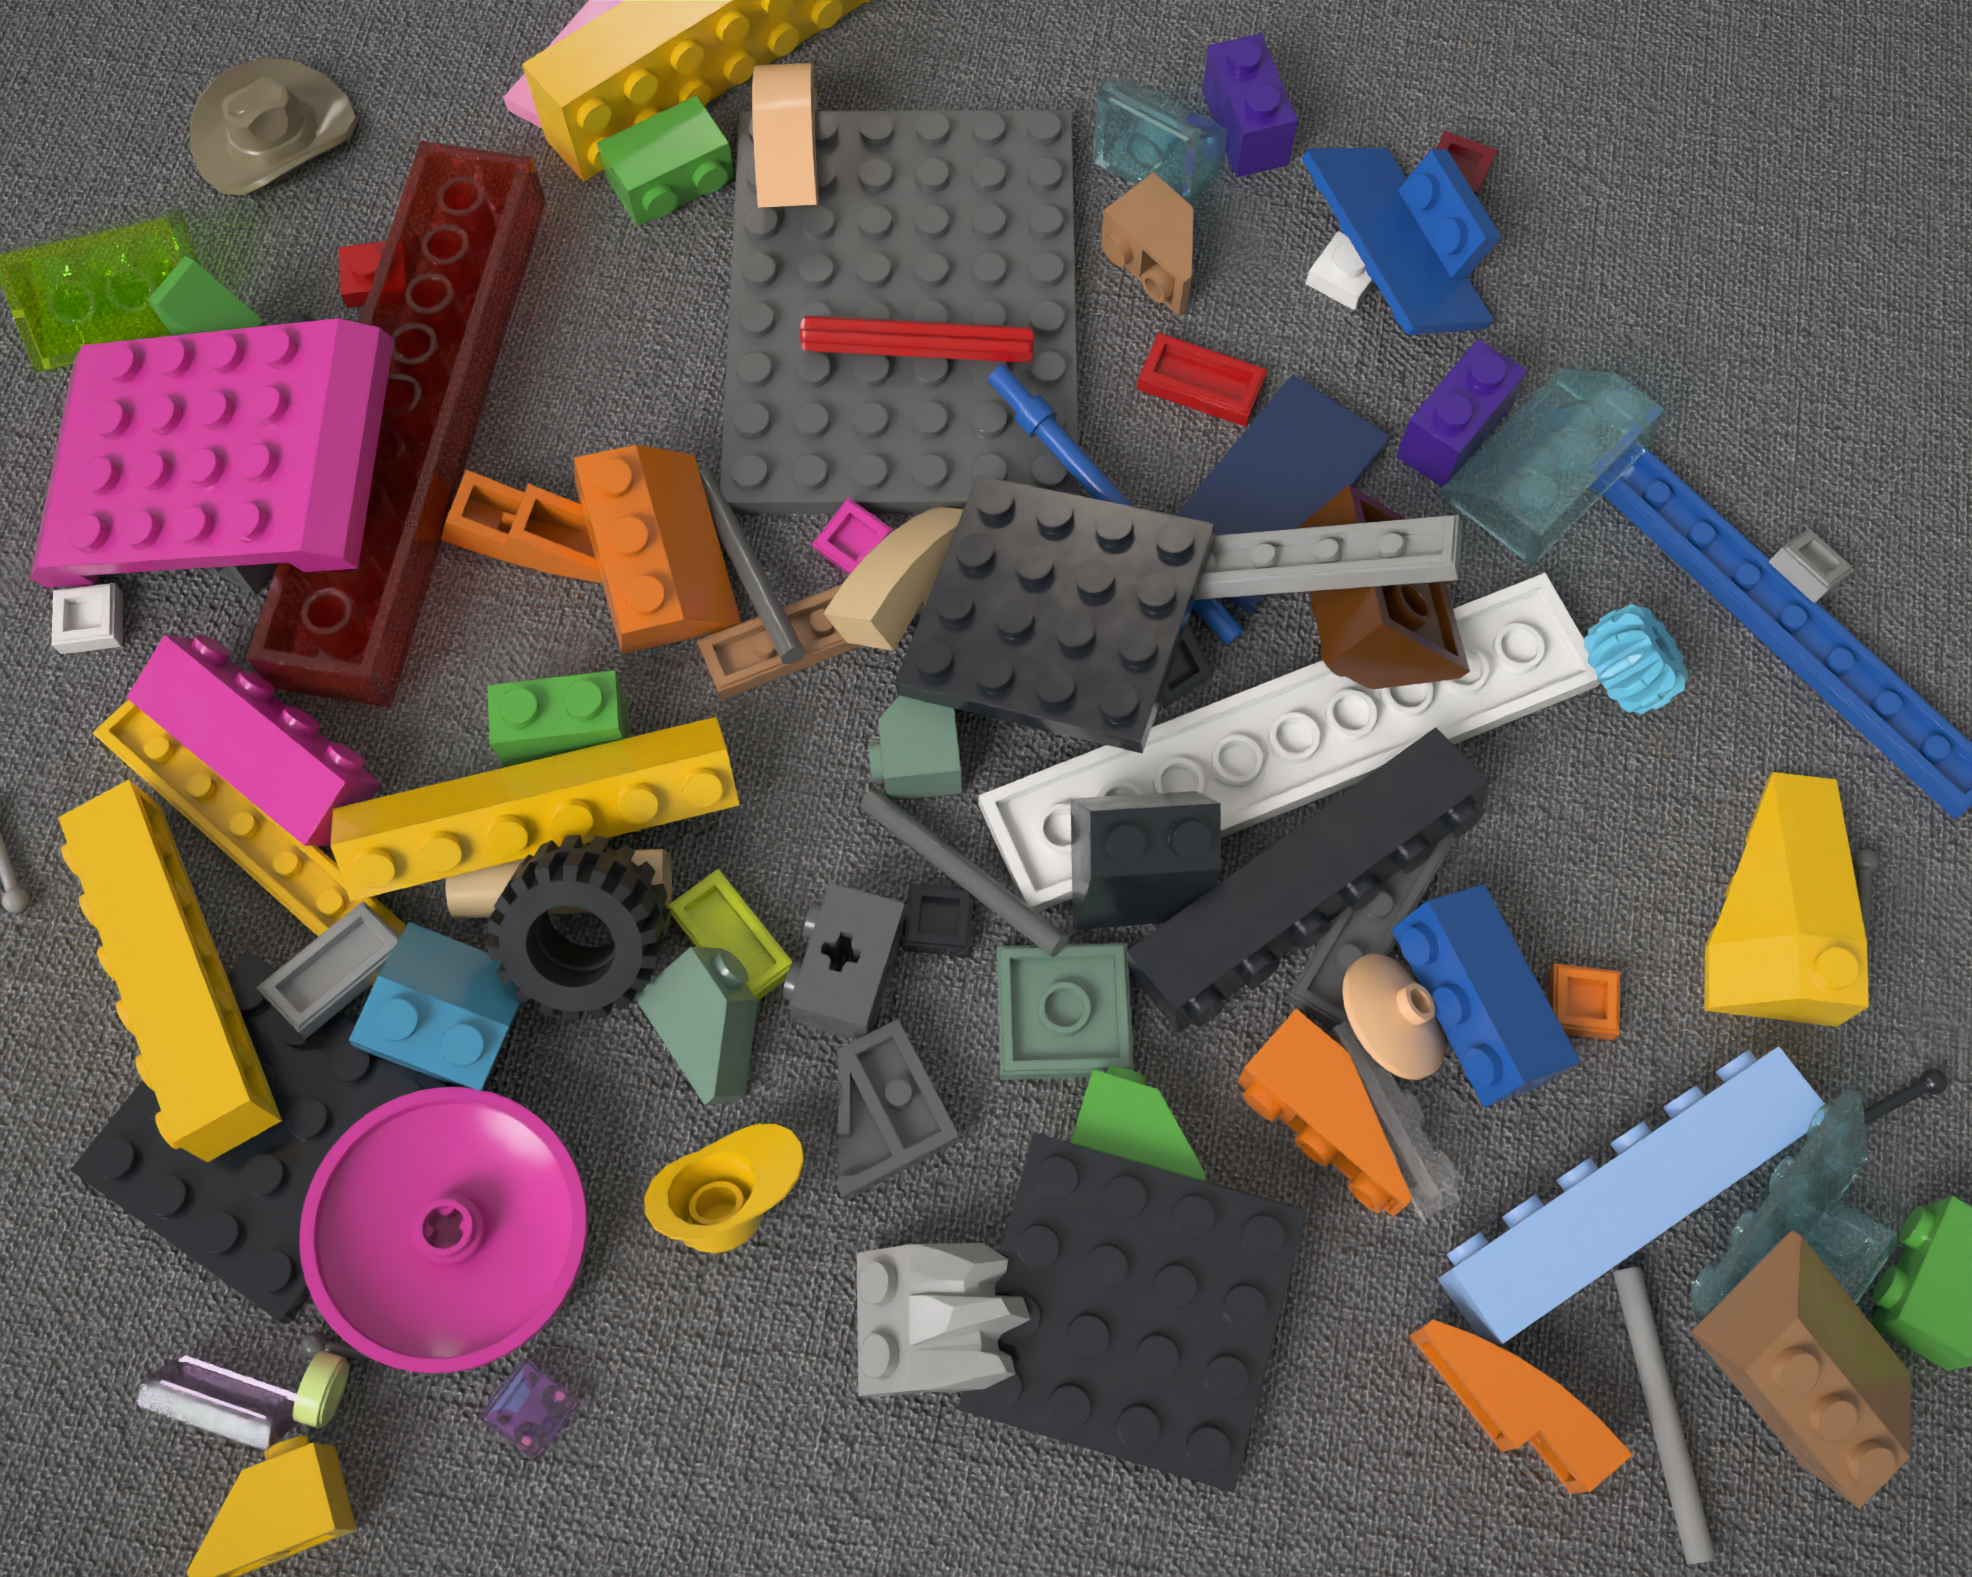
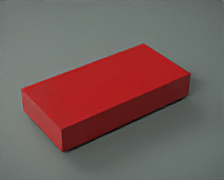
[1137,332,1268,427]

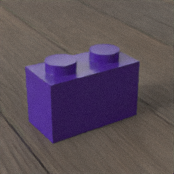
[1202,33,1298,178]
[1396,339,1528,489]

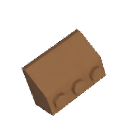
[1690,1230,1910,1509]

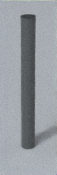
[699,468,805,664]
[860,788,1069,957]

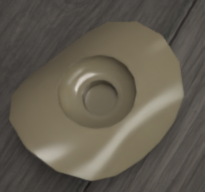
[189,57,358,195]

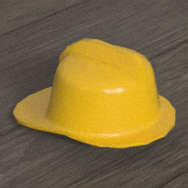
[644,1124,804,1254]

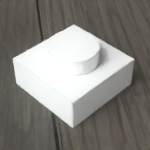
[1306,231,1375,311]

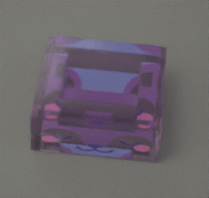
[478,1357,582,1461]

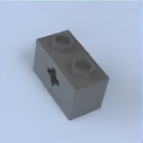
[783,882,907,1040]

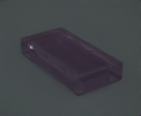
[135,1354,299,1451]

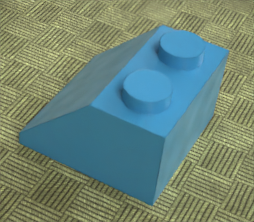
[349,922,521,1092]

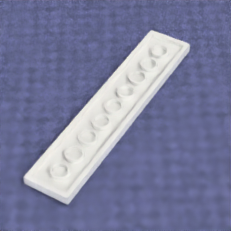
[978,573,1601,912]

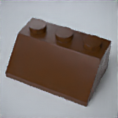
[1296,485,1470,690]

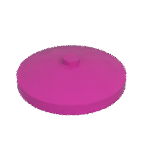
[299,1087,589,1374]

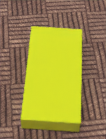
[666,869,792,1001]

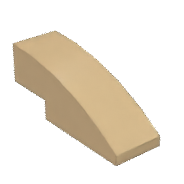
[823,507,964,651]

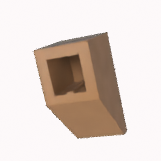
[1101,172,1193,316]

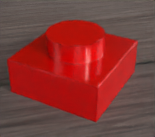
[339,240,405,308]

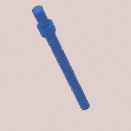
[987,364,1245,646]

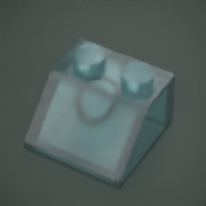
[1093,79,1228,206]

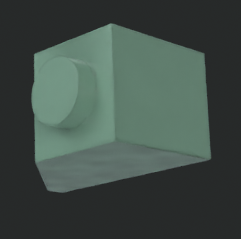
[868,695,962,801]
[635,947,758,1105]

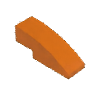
[441,469,602,583]
[1408,1320,1633,1494]

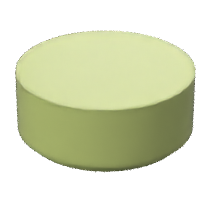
[293,1350,350,1428]

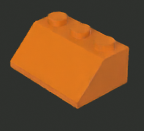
[574,445,742,655]

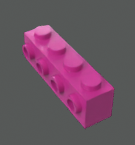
[126,634,382,846]

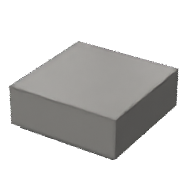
[1769,529,1854,604]

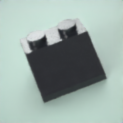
[1070,791,1221,930]

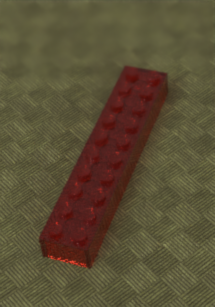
[246,141,546,708]

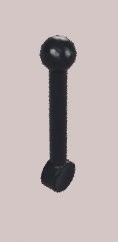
[1823,1068,1948,1143]

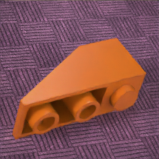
[1237,1008,1412,1217]

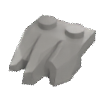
[857,1243,1031,1397]

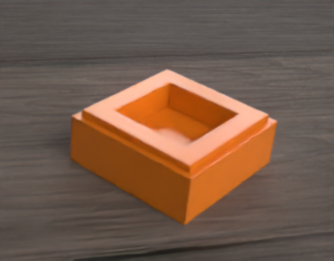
[1548,963,1620,1040]

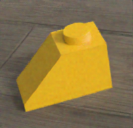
[187,1436,357,1577]

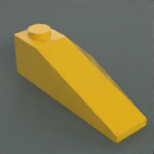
[1704,772,1869,1027]

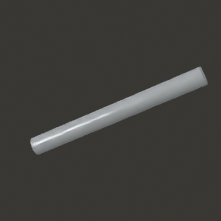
[1613,1267,1716,1564]

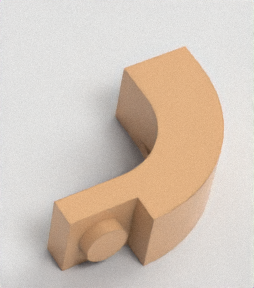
[752,63,819,208]

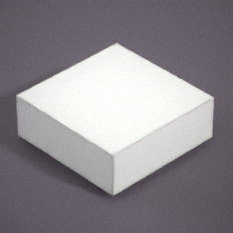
[52,583,123,654]

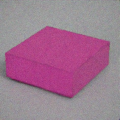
[811,497,894,575]

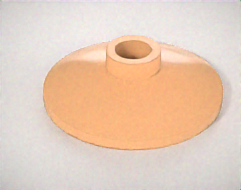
[1342,954,1446,1080]

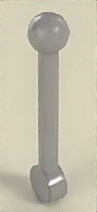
[0,806,29,913]

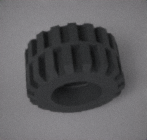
[487,834,671,1021]

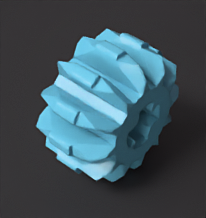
[1584,603,1688,715]

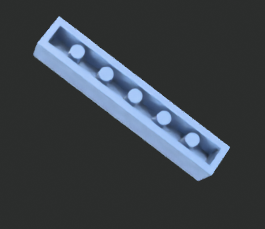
[1437,1046,1833,1346]

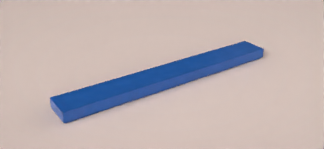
[1588,437,1972,820]

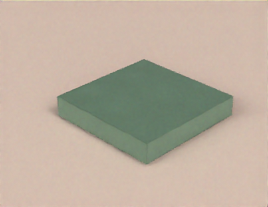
[997,943,1134,1080]

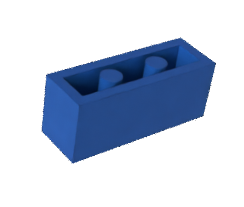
[1391,884,1581,1108]

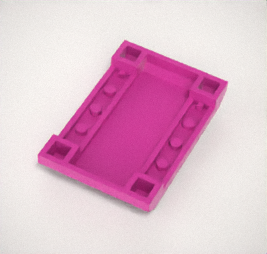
[30,318,394,588]

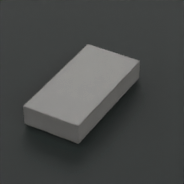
[256,901,400,1040]

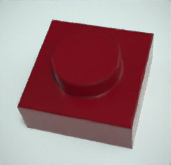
[1436,131,1497,197]

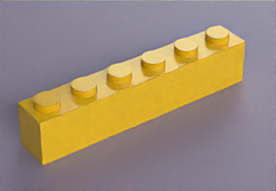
[331,717,740,902]
[58,780,282,1163]

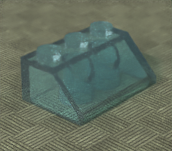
[1440,368,1665,567]

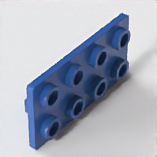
[1302,148,1502,335]

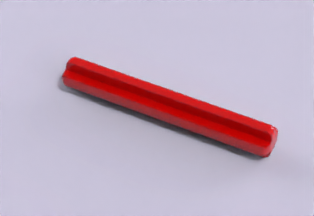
[800,316,1034,363]

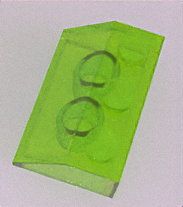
[0,209,200,373]

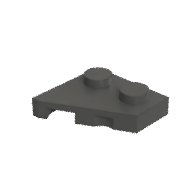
[837,1019,960,1202]

